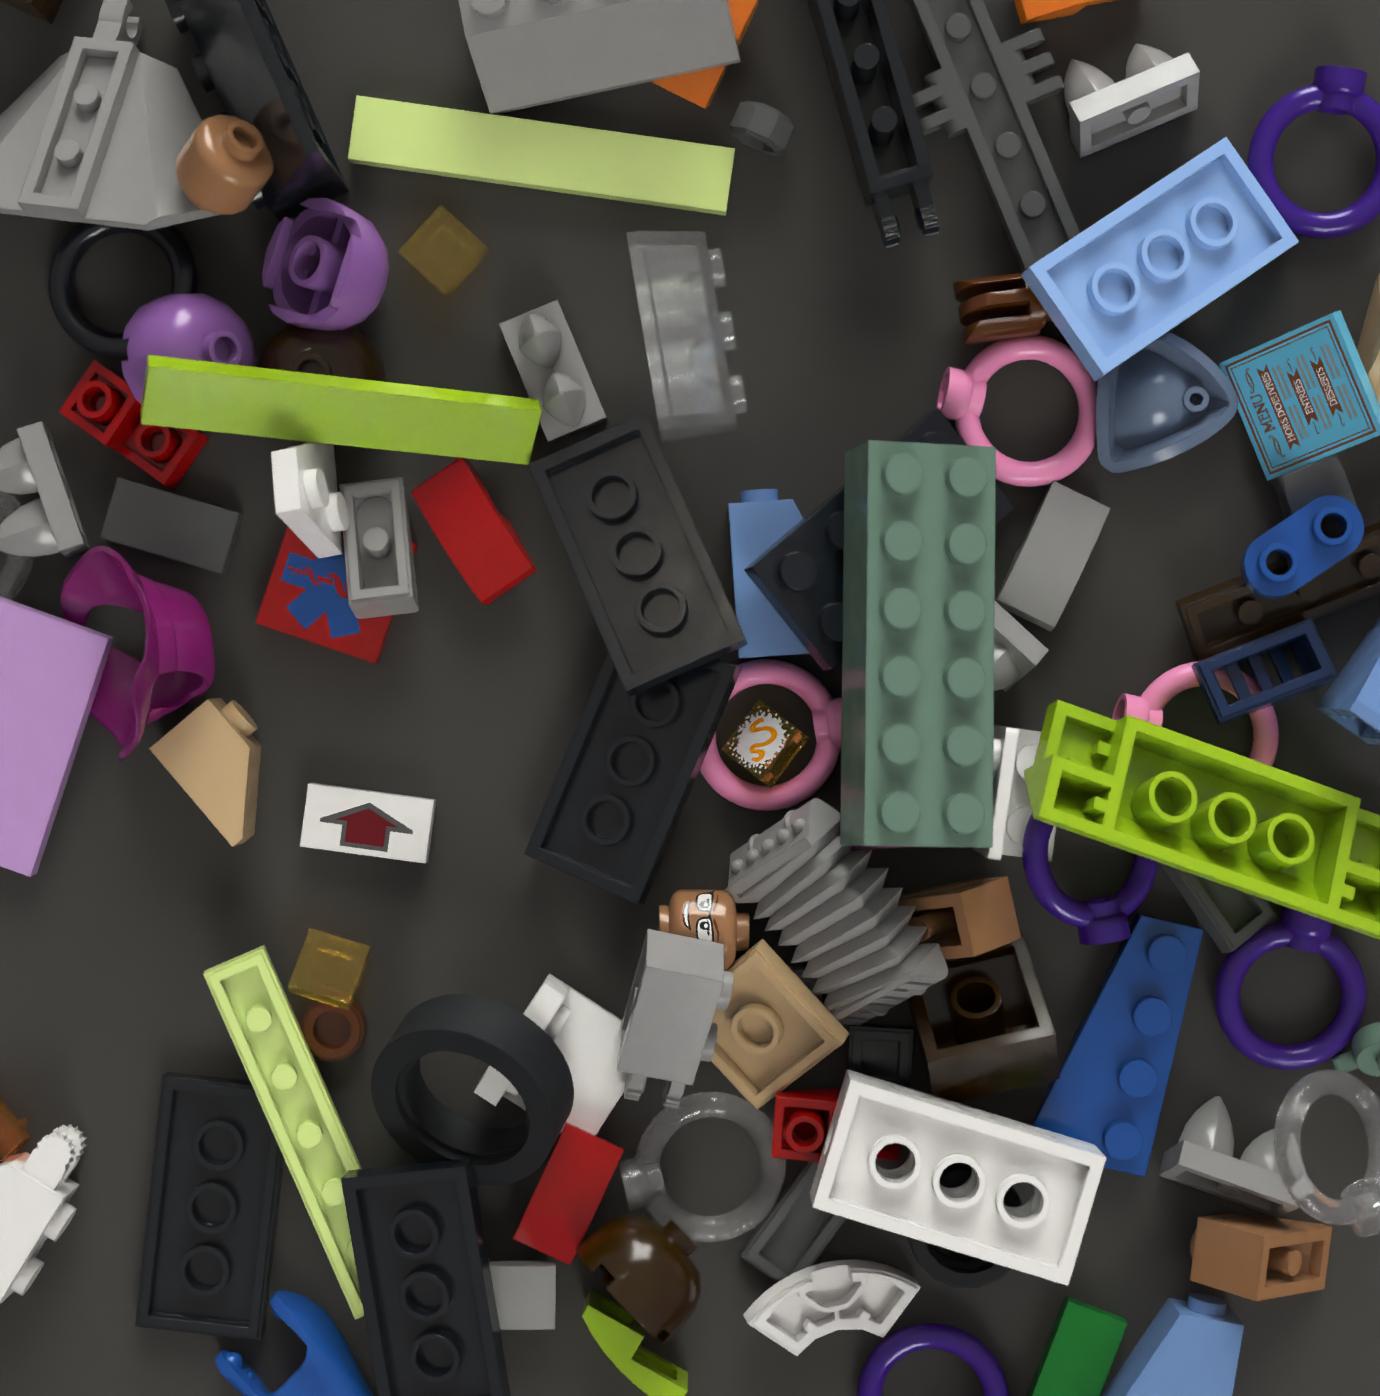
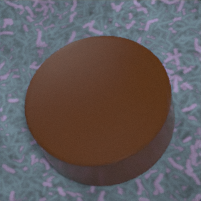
[301,995,367,1061]

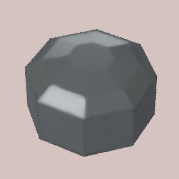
[730,101,794,156]

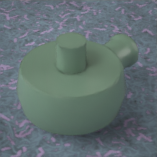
[1332,1022,1380,1077]

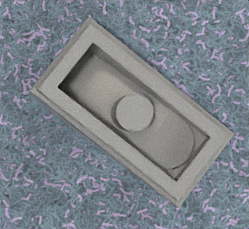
[339,477,419,619]

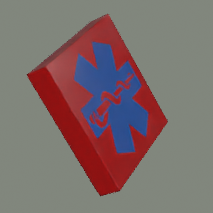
[255,527,418,664]

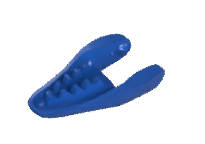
[215,1290,373,1396]

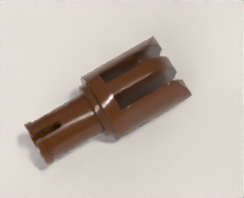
[953,273,1052,345]

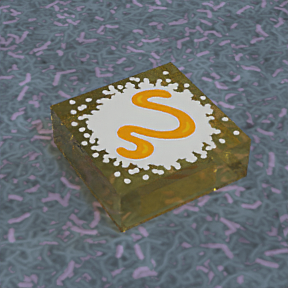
[721,700,810,788]

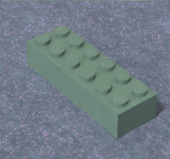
[840,440,996,848]

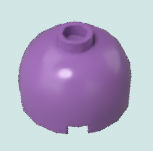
[262,198,390,331]
[121,293,256,404]

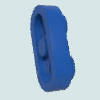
[1240,495,1364,599]

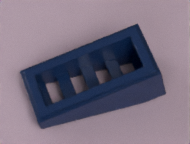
[1191,618,1338,725]

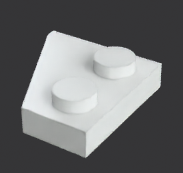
[271,442,349,558]

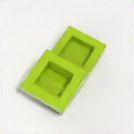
[582,1289,688,1396]

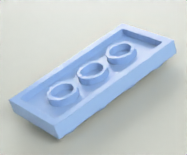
[1021,137,1299,381]

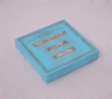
[1219,310,1380,481]

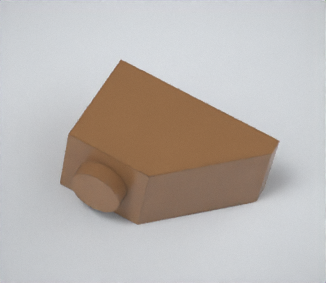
[898,876,1021,959]
[1190,1213,1332,1301]

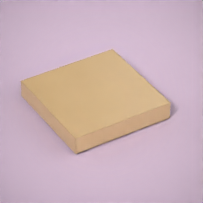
[711,939,850,1111]

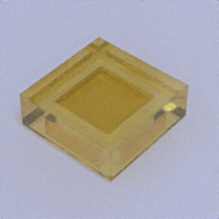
[398,205,490,298]
[288,928,370,1011]

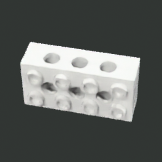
[810,1069,1106,1286]

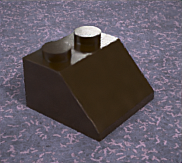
[908,934,1060,1102]

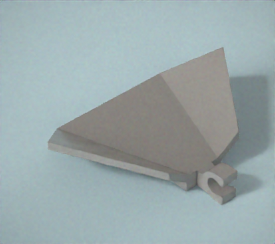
[0,0,221,231]

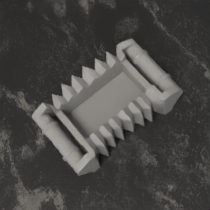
[725,798,948,1026]

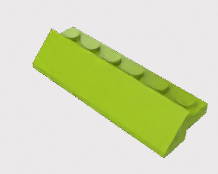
[1024,700,1380,940]

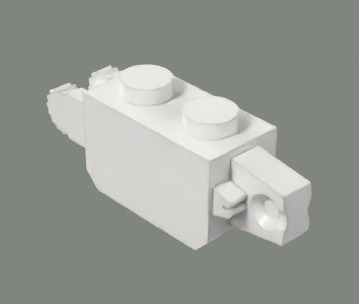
[0,1124,87,1304]

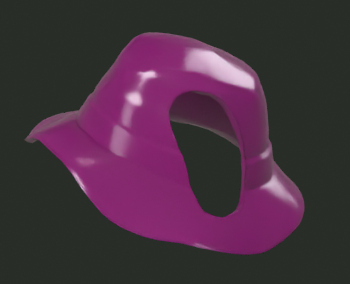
[61,546,215,762]

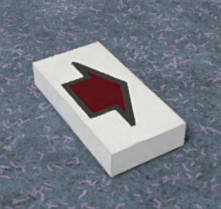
[300,783,436,864]

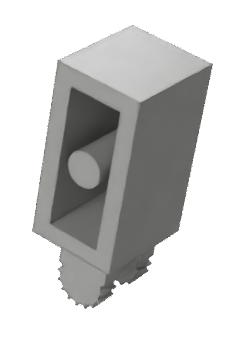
[617,929,733,1109]

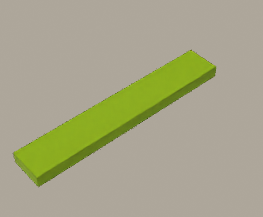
[140,355,542,465]

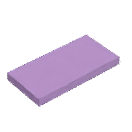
[0,596,114,877]

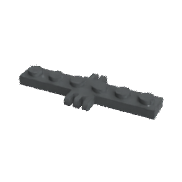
[908,0,1080,273]

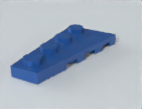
[1028,913,1203,1177]

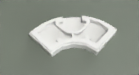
[743,1260,921,1356]

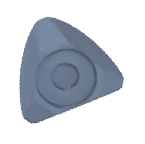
[1096,332,1238,473]

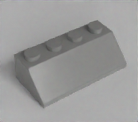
[458,0,741,115]

